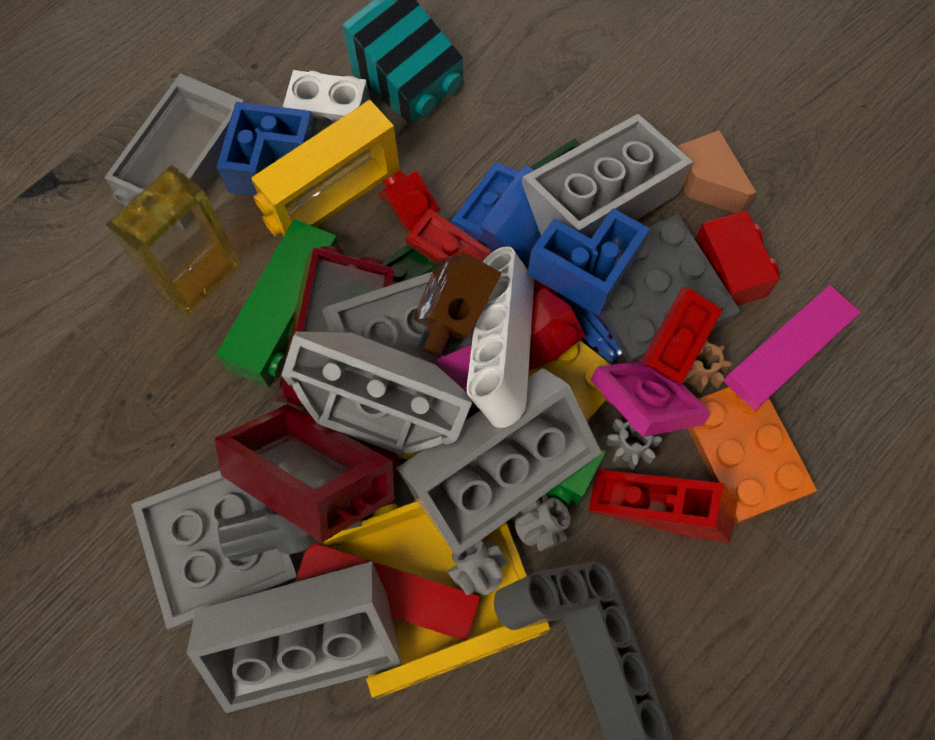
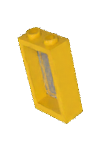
[251,100,400,237]

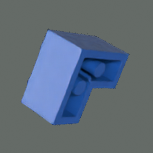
[217,102,317,196]
[527,208,650,316]

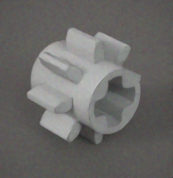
[606,419,662,470]
[515,493,570,552]
[448,539,508,595]

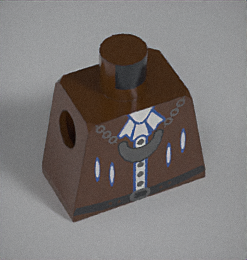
[413,252,502,358]

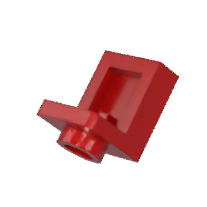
[377,169,440,231]

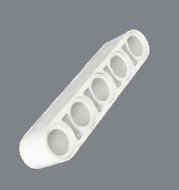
[466,247,534,428]

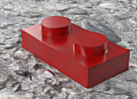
[640,288,723,385]

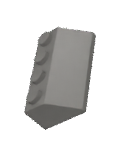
[522,114,693,239]
[397,368,602,557]
[187,561,402,713]

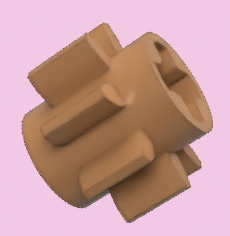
[682,339,732,393]

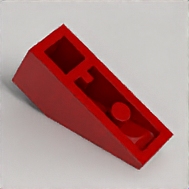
[468,287,585,370]
[588,469,738,543]

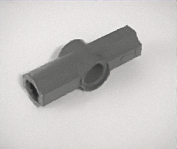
[217,501,362,561]

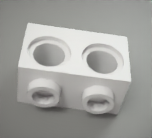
[283,70,370,133]

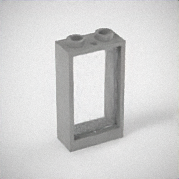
[104,73,245,227]

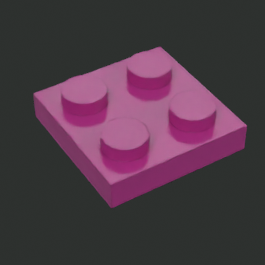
[591,361,711,437]

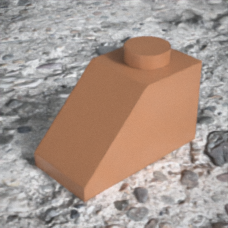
[677,130,756,213]

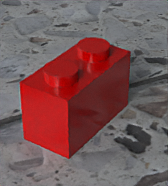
[695,210,780,306]

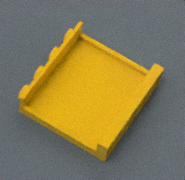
[323,498,550,699]

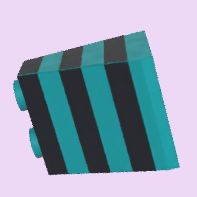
[342,0,464,125]

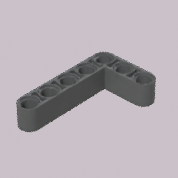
[494,561,674,740]

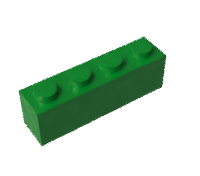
[216,219,341,388]

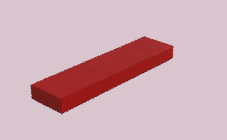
[406,209,561,298]
[295,542,481,641]

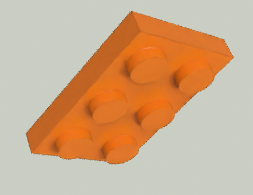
[688,387,818,525]

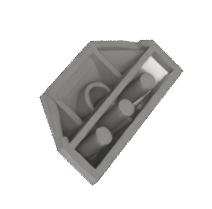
[281,331,472,455]

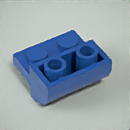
[451,162,541,265]

